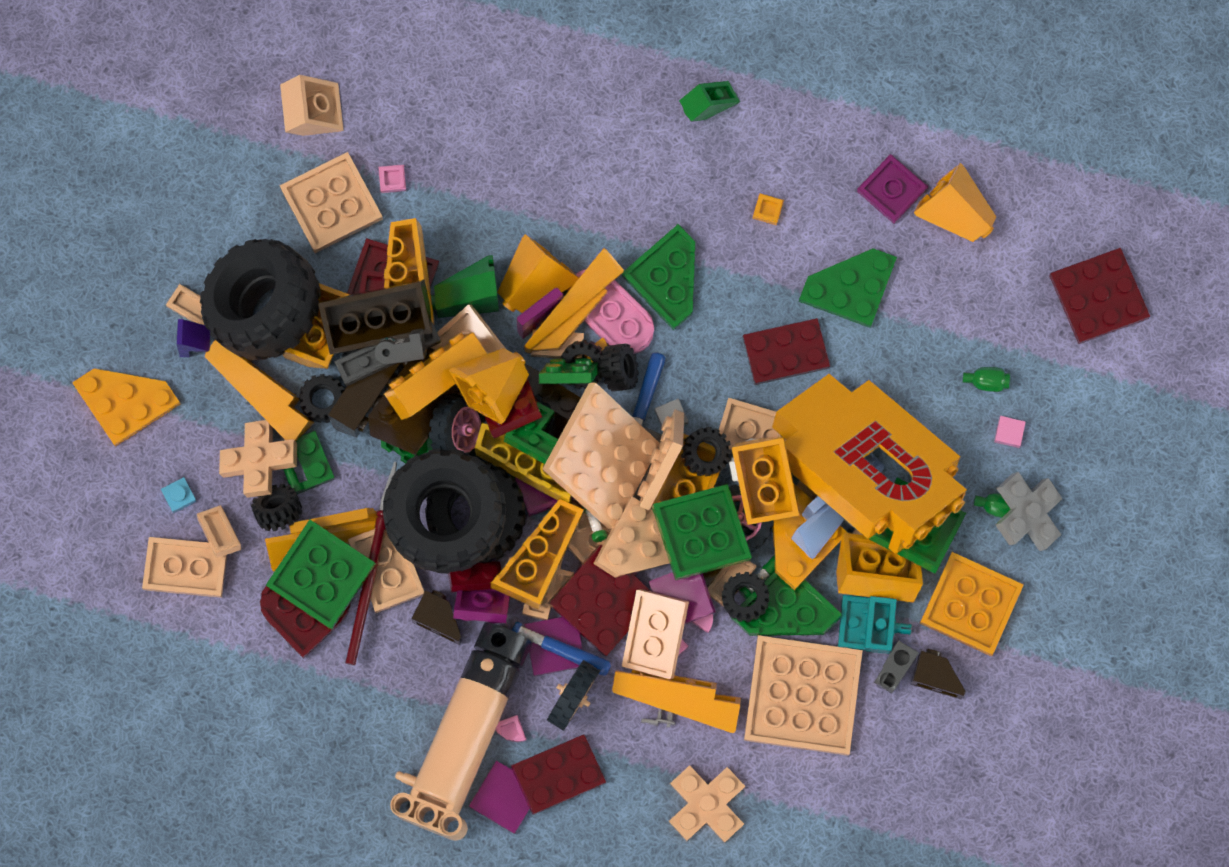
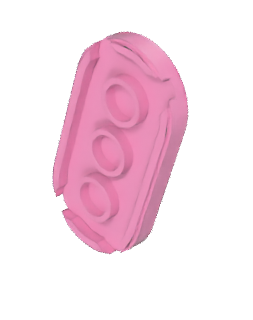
[567,270,654,354]

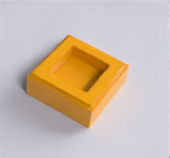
[752,193,784,226]

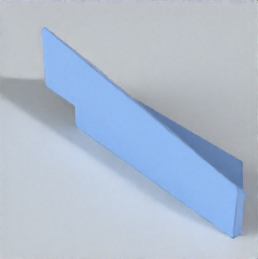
[791,452,884,559]

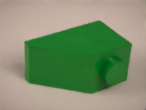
[679,81,740,122]

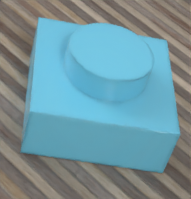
[161,477,197,513]

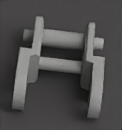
[641,708,676,727]

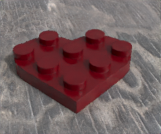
[260,586,351,659]

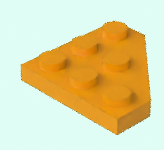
[72,368,181,447]
[773,483,848,590]

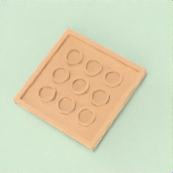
[543,383,660,530]
[744,635,863,756]

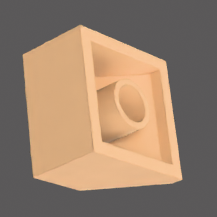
[280,75,344,136]

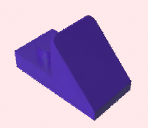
[177,319,210,357]

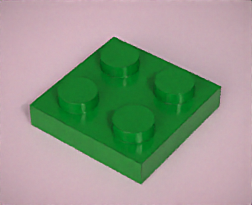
[539,358,599,384]

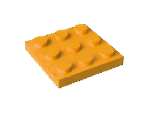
[919,552,1024,656]

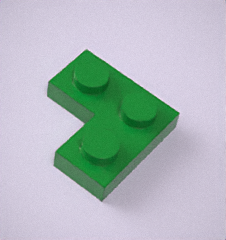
[504,402,558,464]

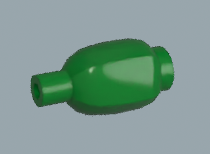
[962,367,1010,392]
[973,493,1011,518]

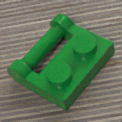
[283,431,335,495]

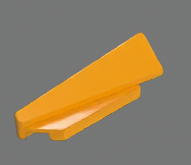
[524,248,624,353]
[205,340,314,441]
[265,508,378,571]
[612,669,741,733]

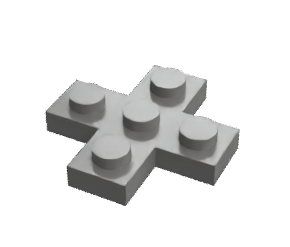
[995,472,1062,551]

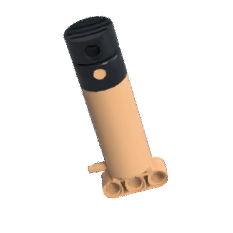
[390,622,532,841]

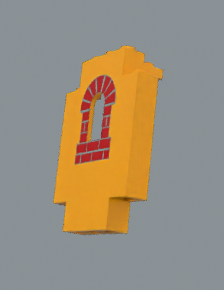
[772,374,967,554]

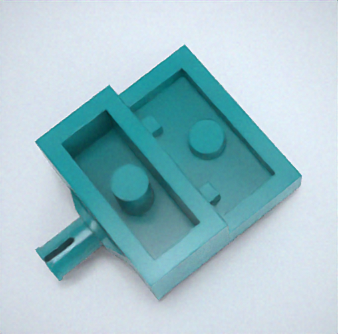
[837,595,912,654]

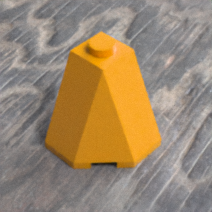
[914,163,996,242]
[497,234,579,313]
[449,348,529,424]

